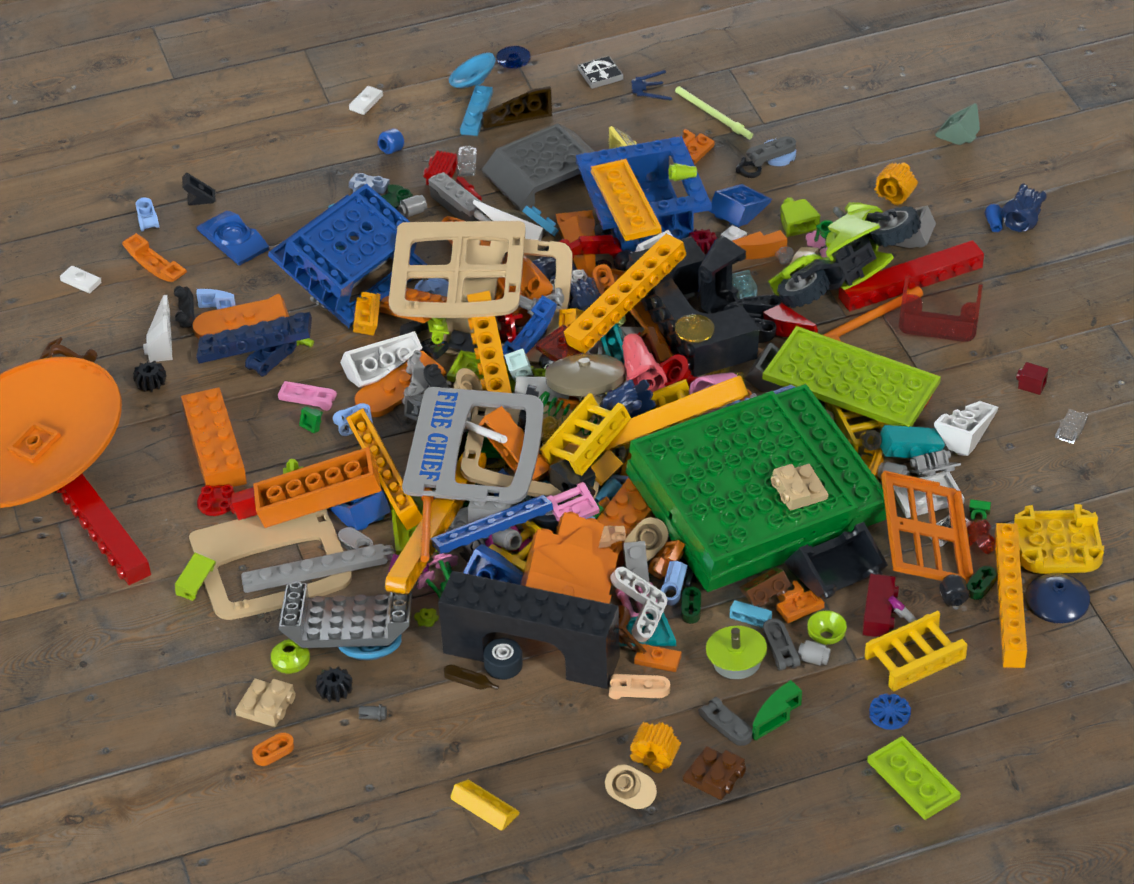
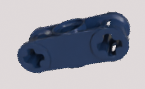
[245,341,297,377]

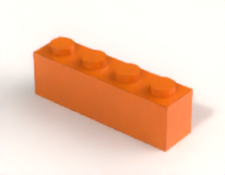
[479,406,550,482]

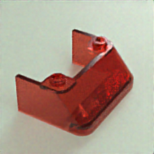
[899,274,984,342]

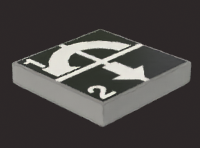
[577,56,623,89]

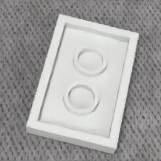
[893,472,964,518]

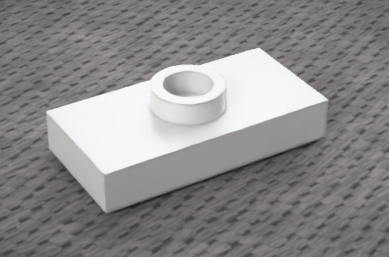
[349,86,383,115]
[60,266,102,293]

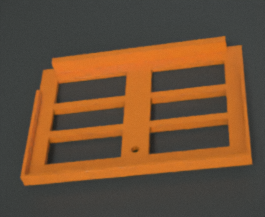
[881,470,973,583]

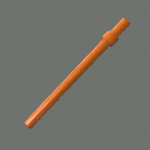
[421,487,434,562]

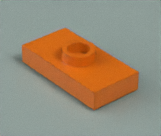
[634,643,682,672]

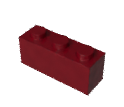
[863,574,899,637]

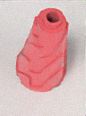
[622,334,667,392]

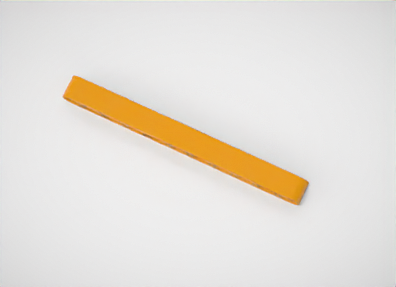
[541,376,749,476]
[385,452,487,594]

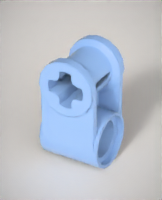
[136,197,159,232]
[333,403,373,436]

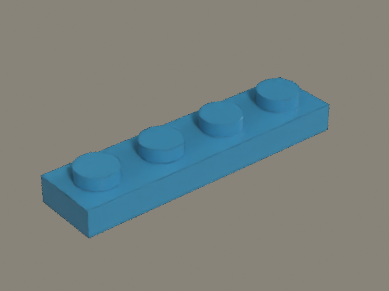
[460,86,493,136]

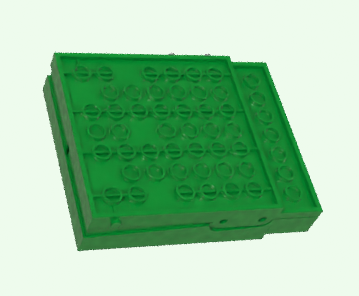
[626,384,886,593]

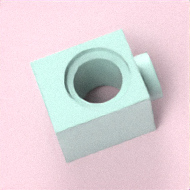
[505,349,533,381]

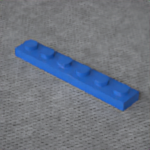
[431,495,554,554]

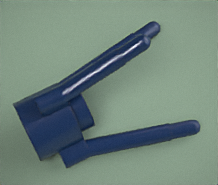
[632,70,672,100]

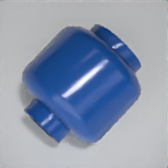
[378,129,404,154]

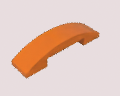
[122,233,187,282]

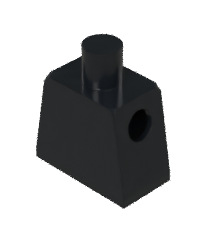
[547,459,596,498]

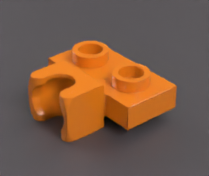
[676,129,715,165]
[648,540,685,579]
[777,580,824,624]

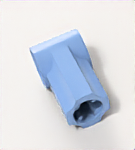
[661,561,688,606]

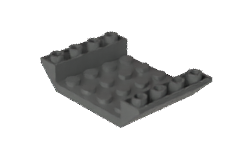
[482,123,594,211]
[279,582,413,648]

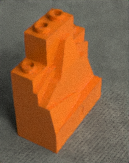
[520,512,618,604]

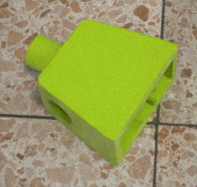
[780,197,820,237]

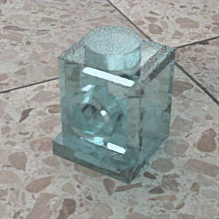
[732,270,757,299]

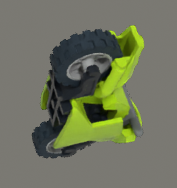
[768,202,921,308]

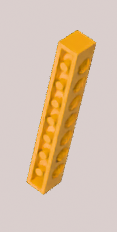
[564,233,687,354]
[467,290,512,393]
[346,408,423,531]
[994,523,1027,668]

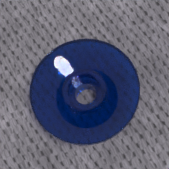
[496,46,531,68]

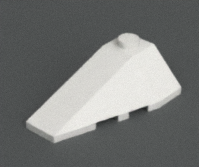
[473,200,546,241]
[340,331,422,387]

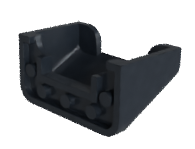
[698,236,746,314]
[785,522,888,600]

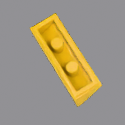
[451,779,519,830]

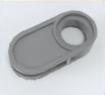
[338,527,373,550]

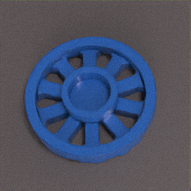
[869,694,911,730]

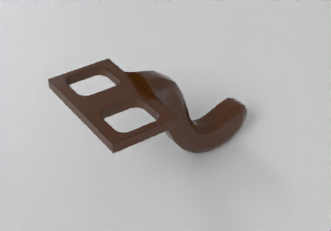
[39,337,98,362]
[617,605,646,654]

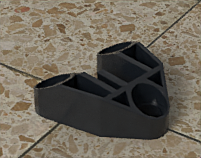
[724,295,782,343]

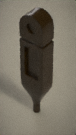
[444,664,499,690]

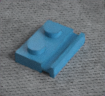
[522,206,559,236]

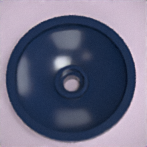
[1025,573,1090,624]

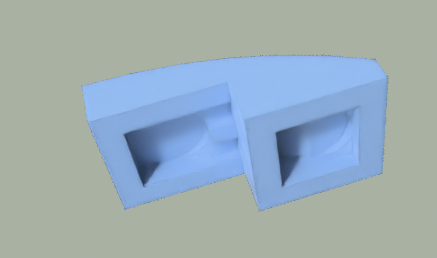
[196,289,236,309]

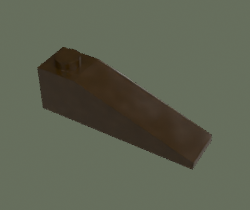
[482,86,552,129]

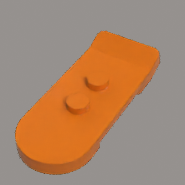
[193,294,289,339]
[355,351,446,417]

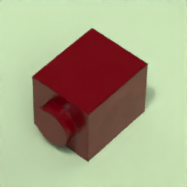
[1016,362,1049,395]

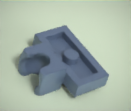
[349,173,390,194]

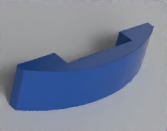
[502,295,557,364]

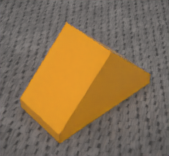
[591,449,624,485]

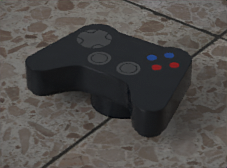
[420,338,449,360]

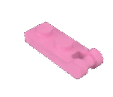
[278,381,337,411]

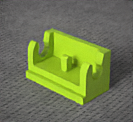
[175,552,216,601]

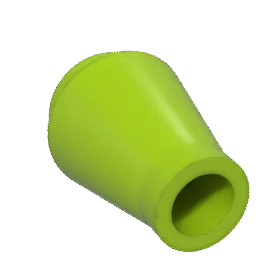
[668,163,697,181]

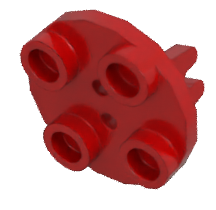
[497,313,523,343]

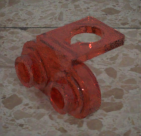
[967,519,996,554]

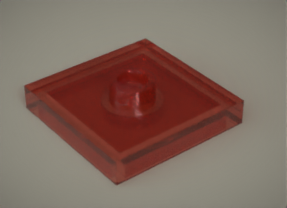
[535,325,582,361]

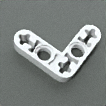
[610,567,667,642]

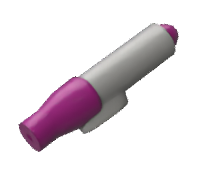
[888,596,918,623]

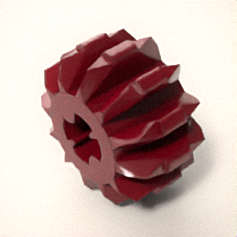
[688,228,717,256]

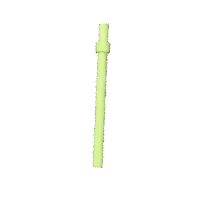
[675,86,753,139]

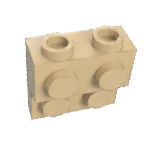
[771,464,828,511]
[235,679,296,727]

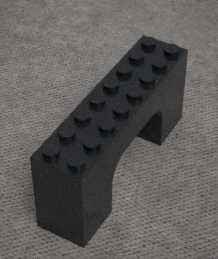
[627,236,759,377]
[438,571,620,689]

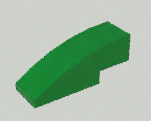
[752,680,802,741]

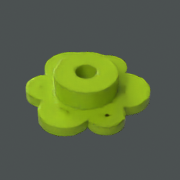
[414,608,439,627]

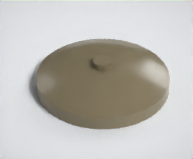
[545,354,625,396]

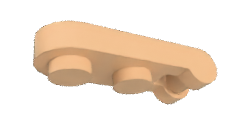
[609,674,670,699]

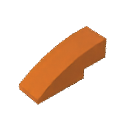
[732,230,787,259]

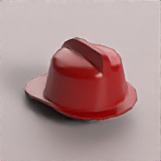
[659,354,691,387]

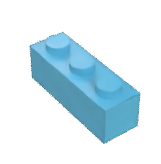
[730,600,772,628]

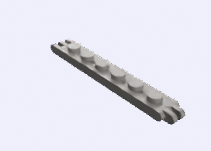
[241,544,395,593]

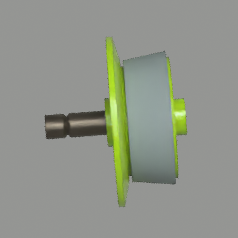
[706,626,767,679]

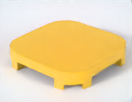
[1014,504,1104,574]

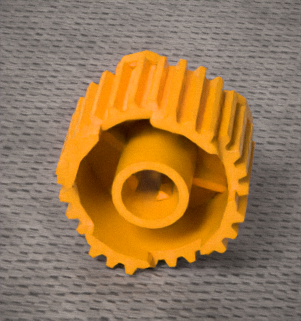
[874,163,918,206]
[630,722,681,773]

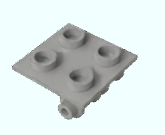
[910,449,961,477]

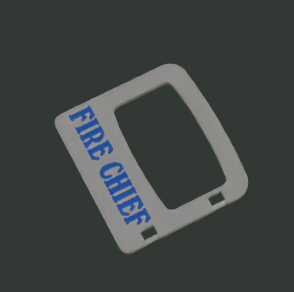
[402,387,544,504]

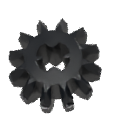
[133,360,167,392]
[316,666,353,703]

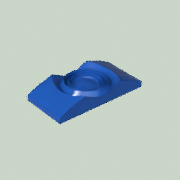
[197,211,269,266]

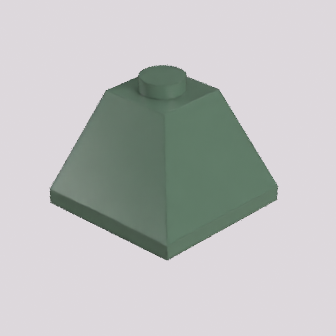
[935,103,980,145]

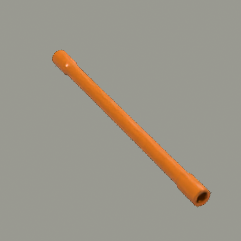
[822,286,923,337]

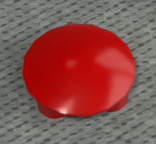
[197,484,235,516]

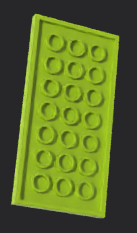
[762,326,941,427]

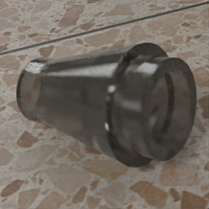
[860,430,882,451]

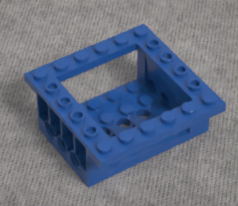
[576,136,712,252]
[268,184,427,328]

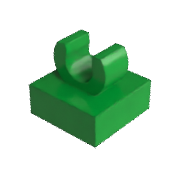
[299,406,323,433]
[969,499,991,523]

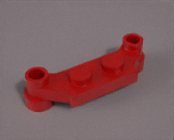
[558,235,622,259]

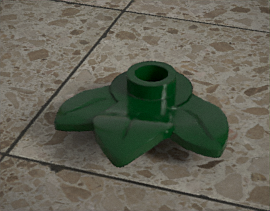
[381,184,413,208]

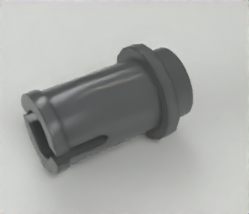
[359,704,387,722]

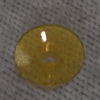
[675,314,714,342]

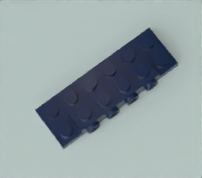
[196,312,312,364]

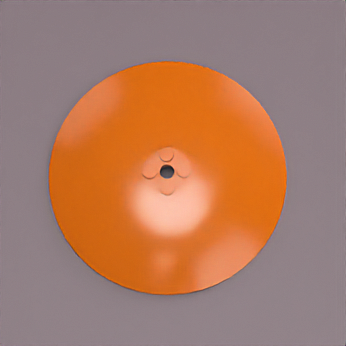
[0,357,122,508]

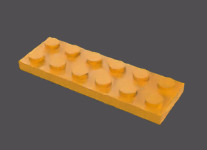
[591,159,662,241]

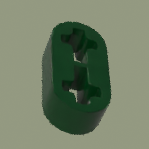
[967,566,997,600]
[681,587,701,624]

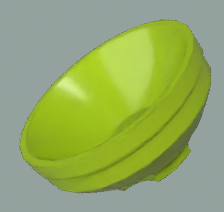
[807,611,847,645]
[271,639,310,674]

